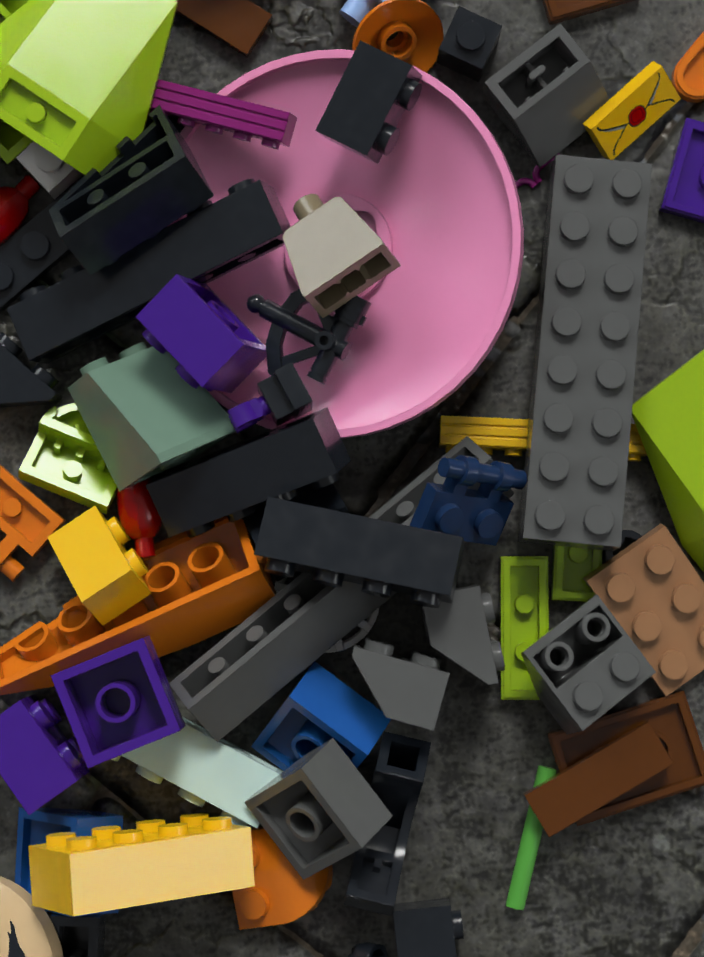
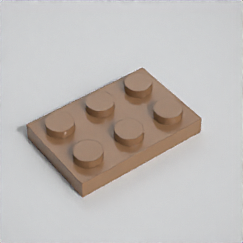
[583,523,704,697]

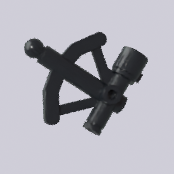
[247,289,372,384]

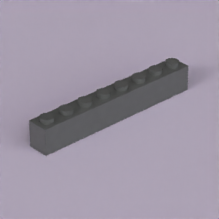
[169,436,515,742]

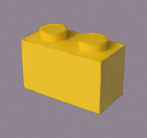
[47,506,151,626]

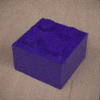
[136,274,267,393]
[50,635,186,768]
[0,694,90,815]

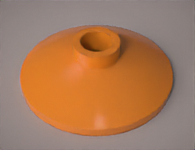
[352,0,444,73]

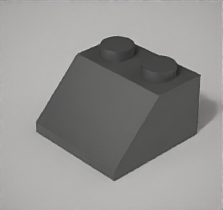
[244,738,393,880]

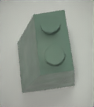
[68,342,236,492]

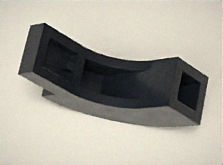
[344,731,431,916]

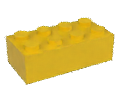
[28,813,255,917]

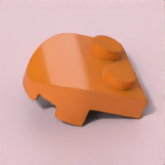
[232,827,333,930]

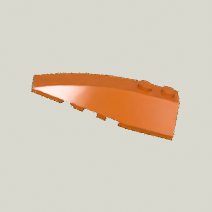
[0,516,276,695]

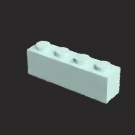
[111,717,283,828]

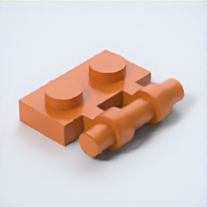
[0,464,66,582]

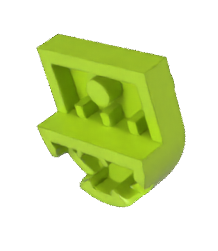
[18,403,118,514]

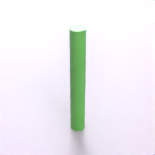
[505,765,557,910]

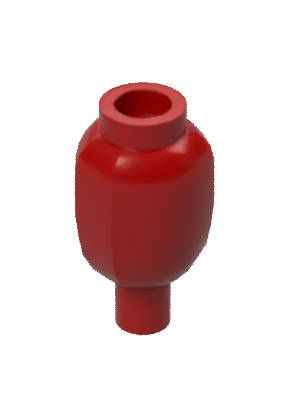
[0,175,40,246]
[116,478,162,559]

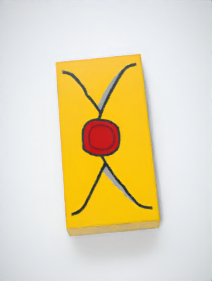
[582,61,681,160]

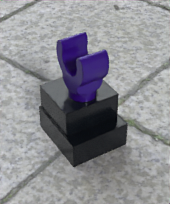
[227,362,313,433]

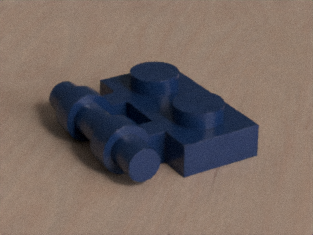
[410,455,527,546]

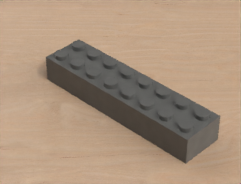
[518,154,652,551]

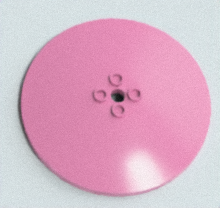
[170,49,524,438]

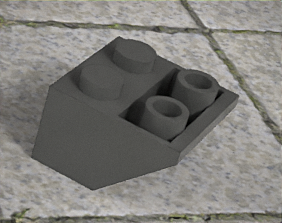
[481,23,609,168]
[421,585,505,685]
[521,595,656,735]
[352,637,450,731]

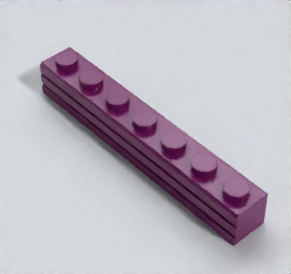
[150,79,297,150]

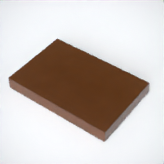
[546,690,704,826]

